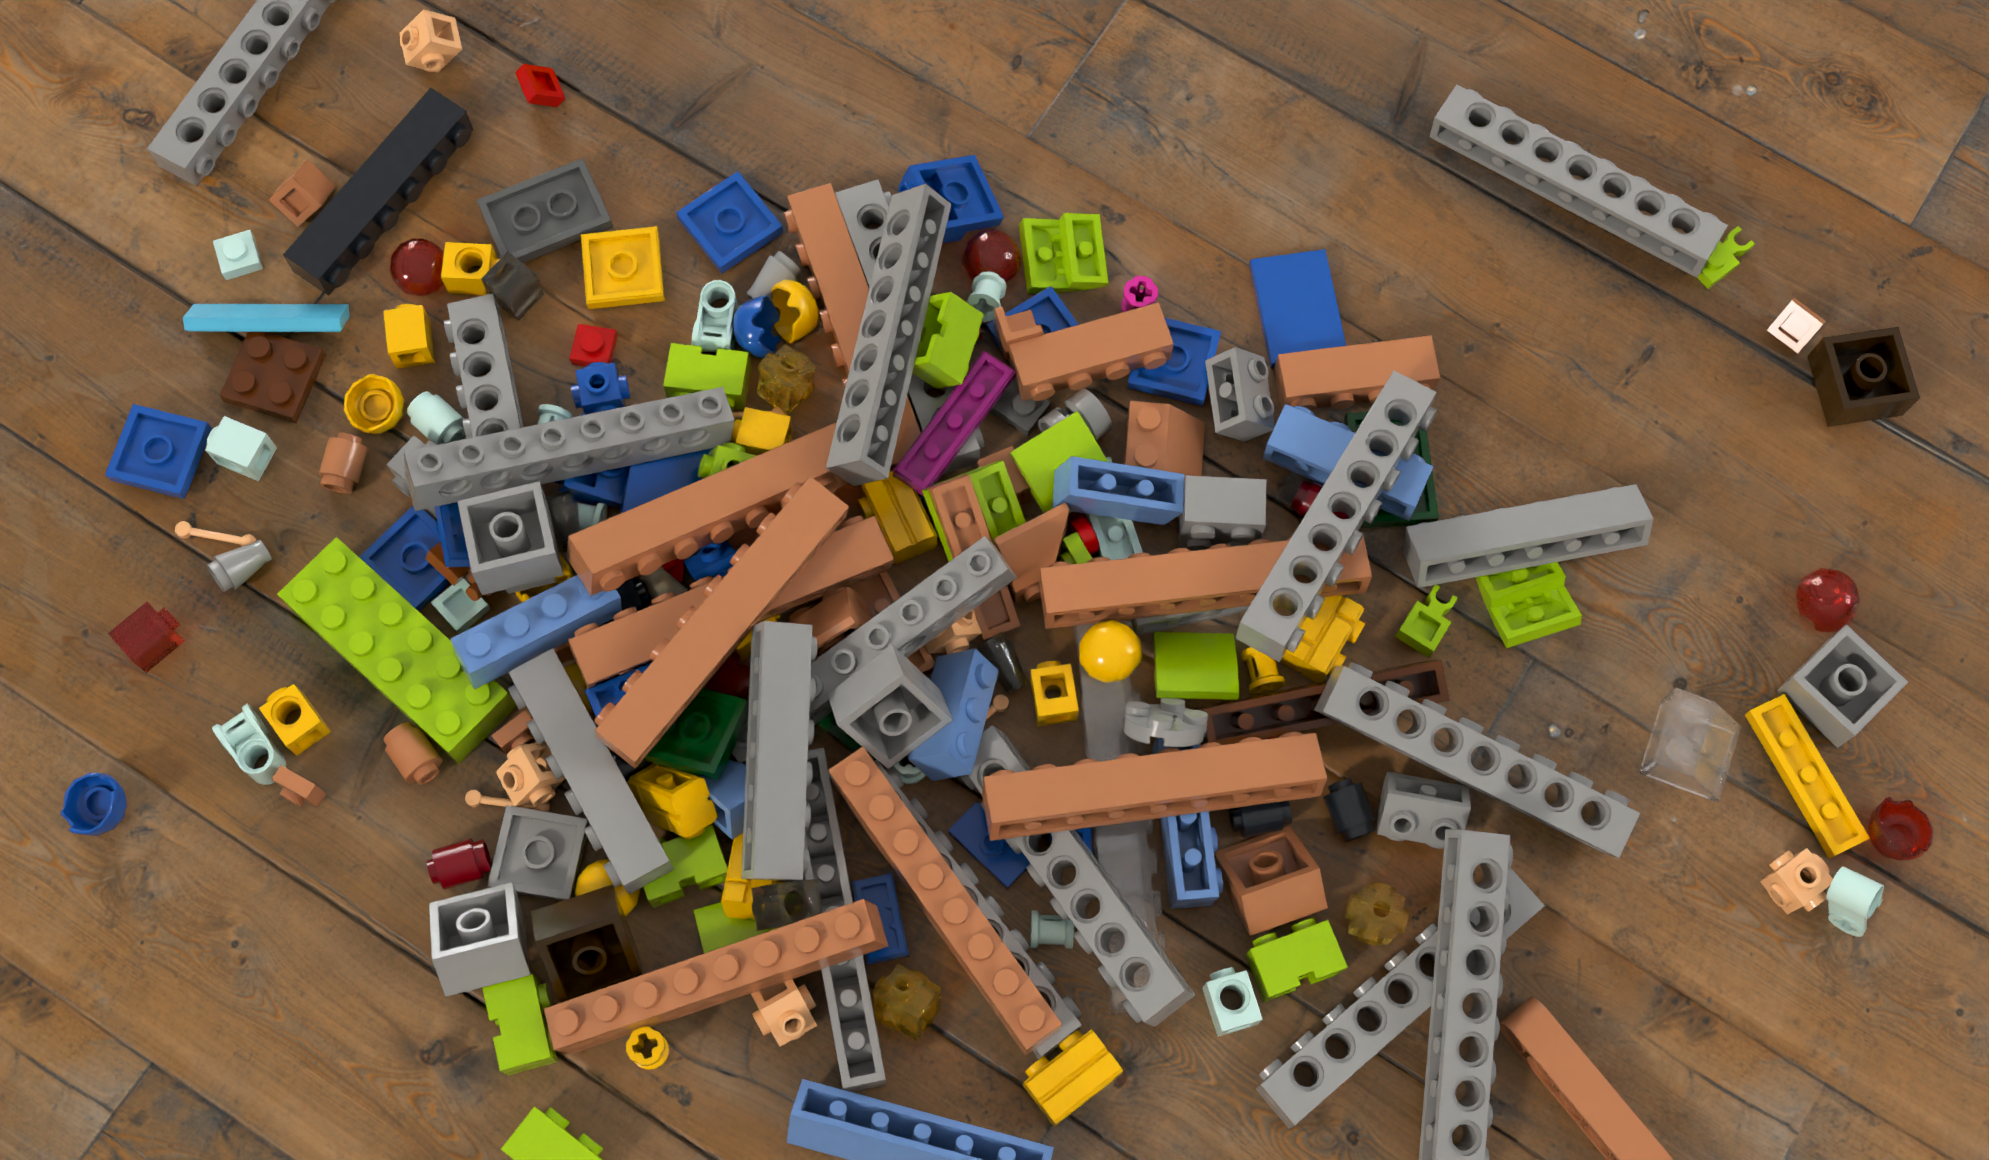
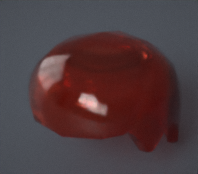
[962,229,1021,284]
[389,238,444,297]
[1796,568,1860,632]
[1867,797,1934,861]

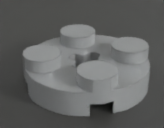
[1124,698,1208,747]

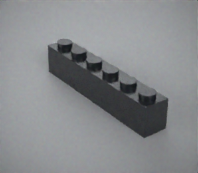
[283,88,474,296]

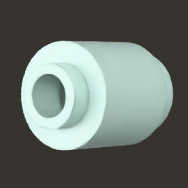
[407,391,465,445]

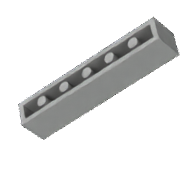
[1403,484,1654,588]
[741,621,817,881]
[508,648,674,894]

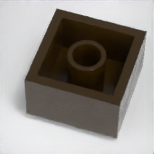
[1807,327,1920,427]
[531,884,643,1003]

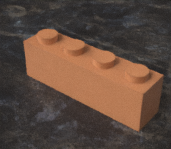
[1008,302,1174,401]
[1273,335,1440,412]

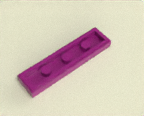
[892,351,1016,496]

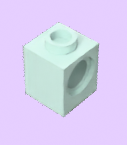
[205,416,277,481]
[1202,967,1263,1037]

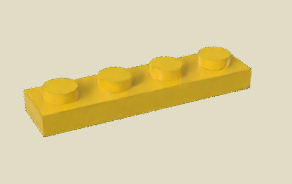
[1745,694,1870,859]

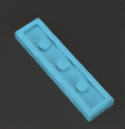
[183,304,350,332]

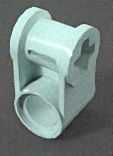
[691,280,738,353]
[212,703,286,785]
[1826,866,1884,937]

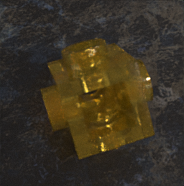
[757,344,816,415]
[1345,882,1409,946]
[872,964,941,1041]

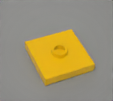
[581,226,665,309]

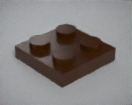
[220,332,326,424]

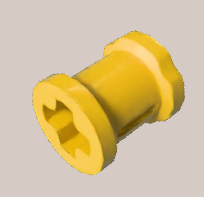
[1241,647,1285,694]
[626,1026,669,1070]

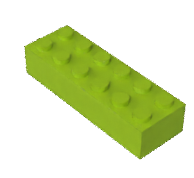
[277,537,517,764]

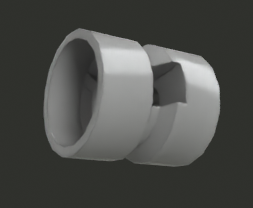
[1038,388,1113,441]

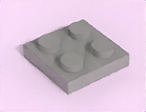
[487,805,590,901]

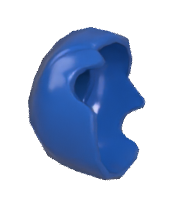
[733,295,781,359]
[60,773,127,836]

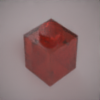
[108,602,185,673]

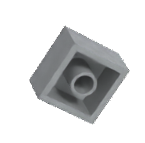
[1177,475,1267,551]
[457,481,564,595]
[1776,625,1908,748]
[827,645,953,769]
[429,882,531,997]

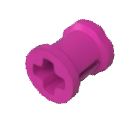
[1121,276,1158,312]

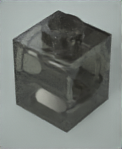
[481,252,544,321]
[751,879,822,931]

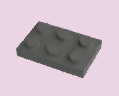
[476,158,613,270]

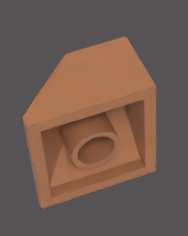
[994,502,1069,604]

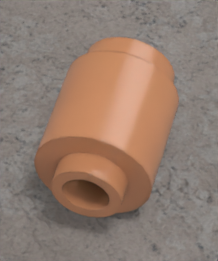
[319,433,368,494]
[384,722,442,785]

